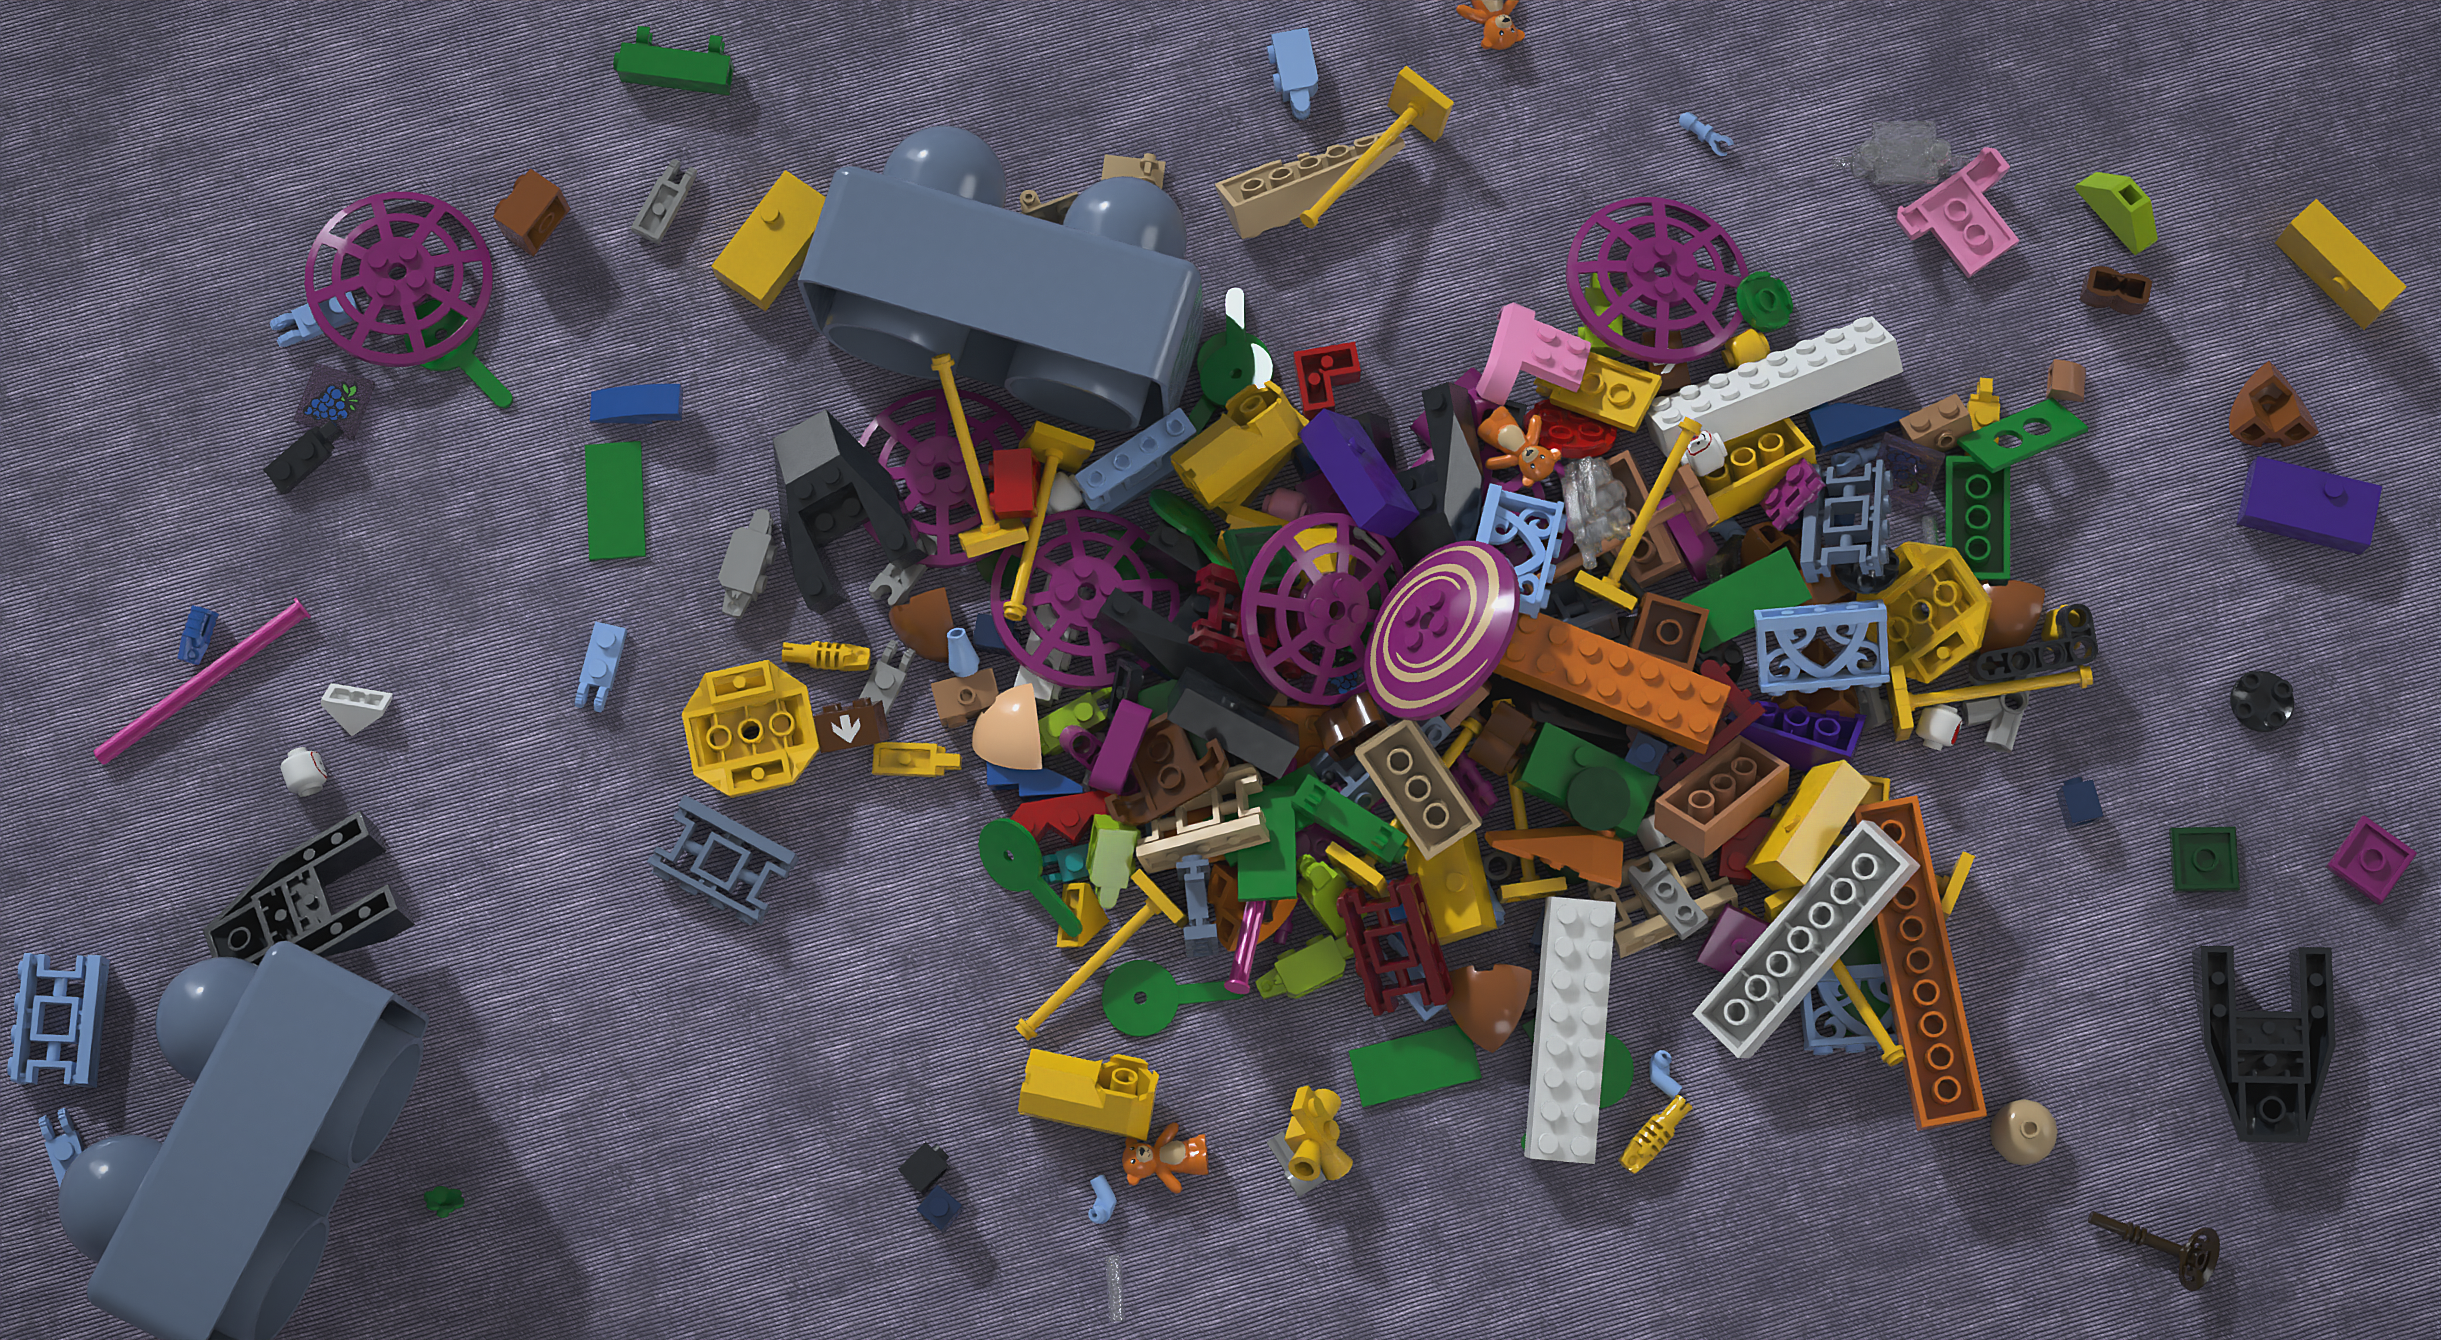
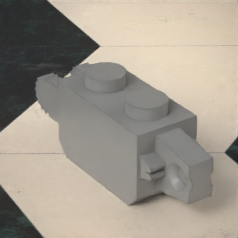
[718,508,778,619]

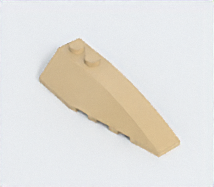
[1215,132,1405,239]

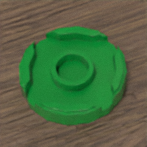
[1736,271,1793,332]

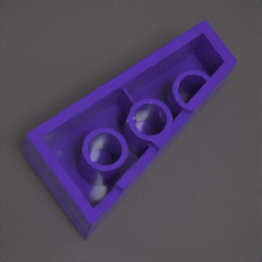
[1726,699,1867,772]

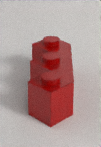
[1010,790,1121,846]

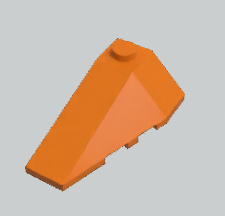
[1484,826,1623,888]

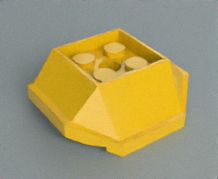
[1856,541,1992,684]
[682,660,820,798]

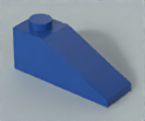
[1805,402,1910,455]

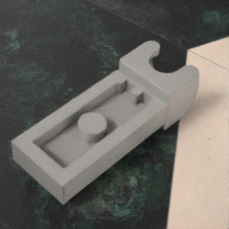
[868,533,937,609]
[1628,852,1708,940]

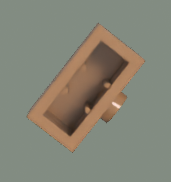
[1899,394,1974,460]
[931,668,999,728]

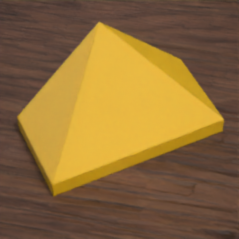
[1056,883,1109,948]

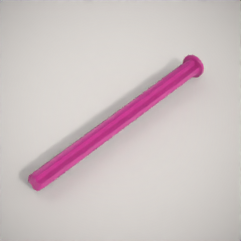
[94,597,311,765]
[1224,758,1298,994]

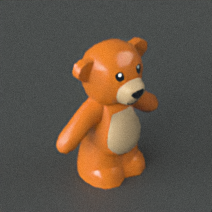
[1456,0,1525,50]
[1477,406,1562,488]
[1122,1122,1209,1194]

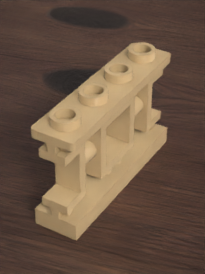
[1133,763,1270,874]
[1587,843,1738,959]

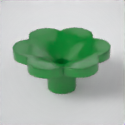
[424,1186,465,1218]

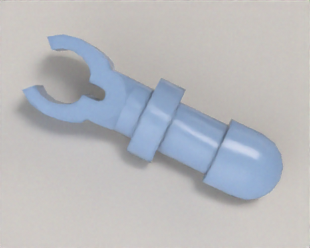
[1679,112,1734,156]
[1831,441,1889,475]

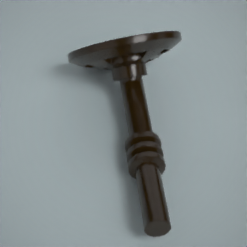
[2088,1211,2220,1291]

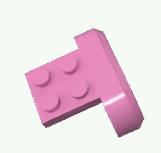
[1896,147,2019,278]
[1476,302,1592,406]

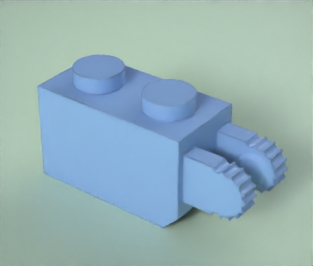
[1267,27,1318,121]

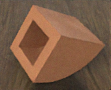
[2046,359,2086,402]

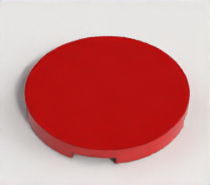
[1522,399,1617,459]

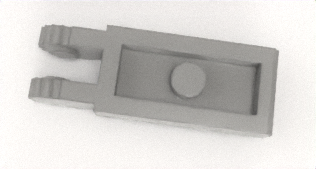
[631,159,697,245]
[859,639,916,718]

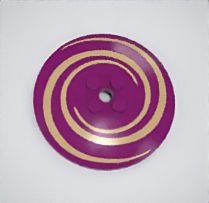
[1364,541,1520,721]

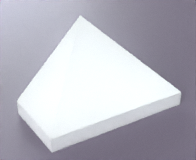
[321,683,392,736]

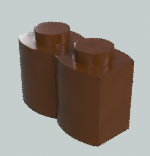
[2079,266,2152,315]
[1314,691,1388,762]
[1468,701,1538,776]

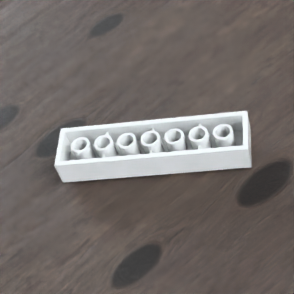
[1645,316,1903,458]
[1692,820,1921,1058]
[1524,897,1616,1164]

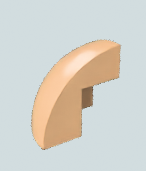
[972,683,1042,770]

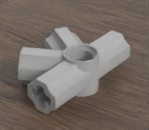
[1961,655,2036,753]

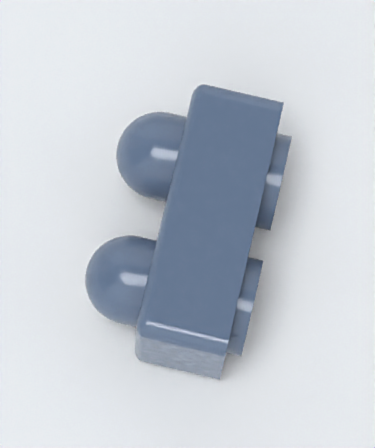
[797,125,1204,431]
[58,941,429,1340]

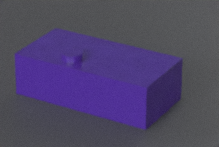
[1298,409,1420,539]
[2236,456,2382,555]

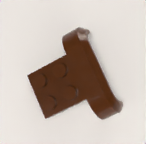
[1104,712,1229,826]

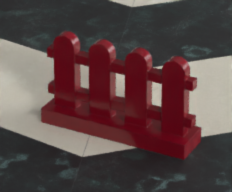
[1626,660,1767,793]

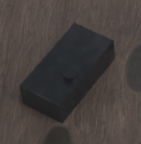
[1167,666,1299,779]

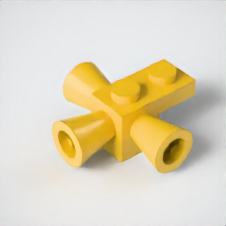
[1284,1085,1353,1181]

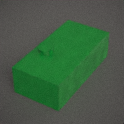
[1945,456,2010,586]
[1511,722,1660,839]

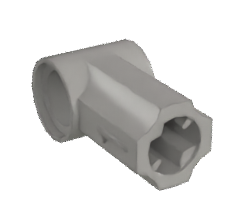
[1267,1129,1326,1197]

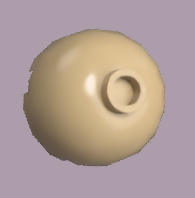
[1990,1099,2058,1166]

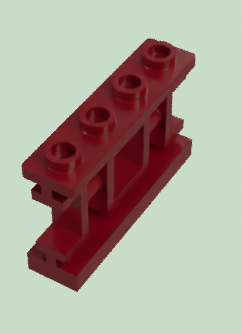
[1188,563,1313,679]
[1336,873,1454,1016]

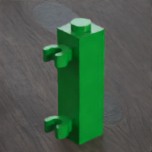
[613,26,734,96]
[1291,774,1409,869]

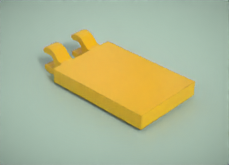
[1534,352,1662,433]

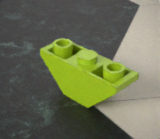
[2074,172,2158,256]

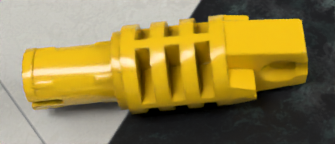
[781,641,871,672]
[1618,1094,1693,1174]

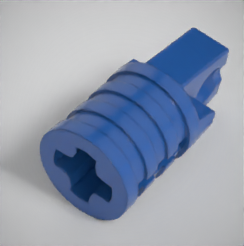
[178,605,219,665]

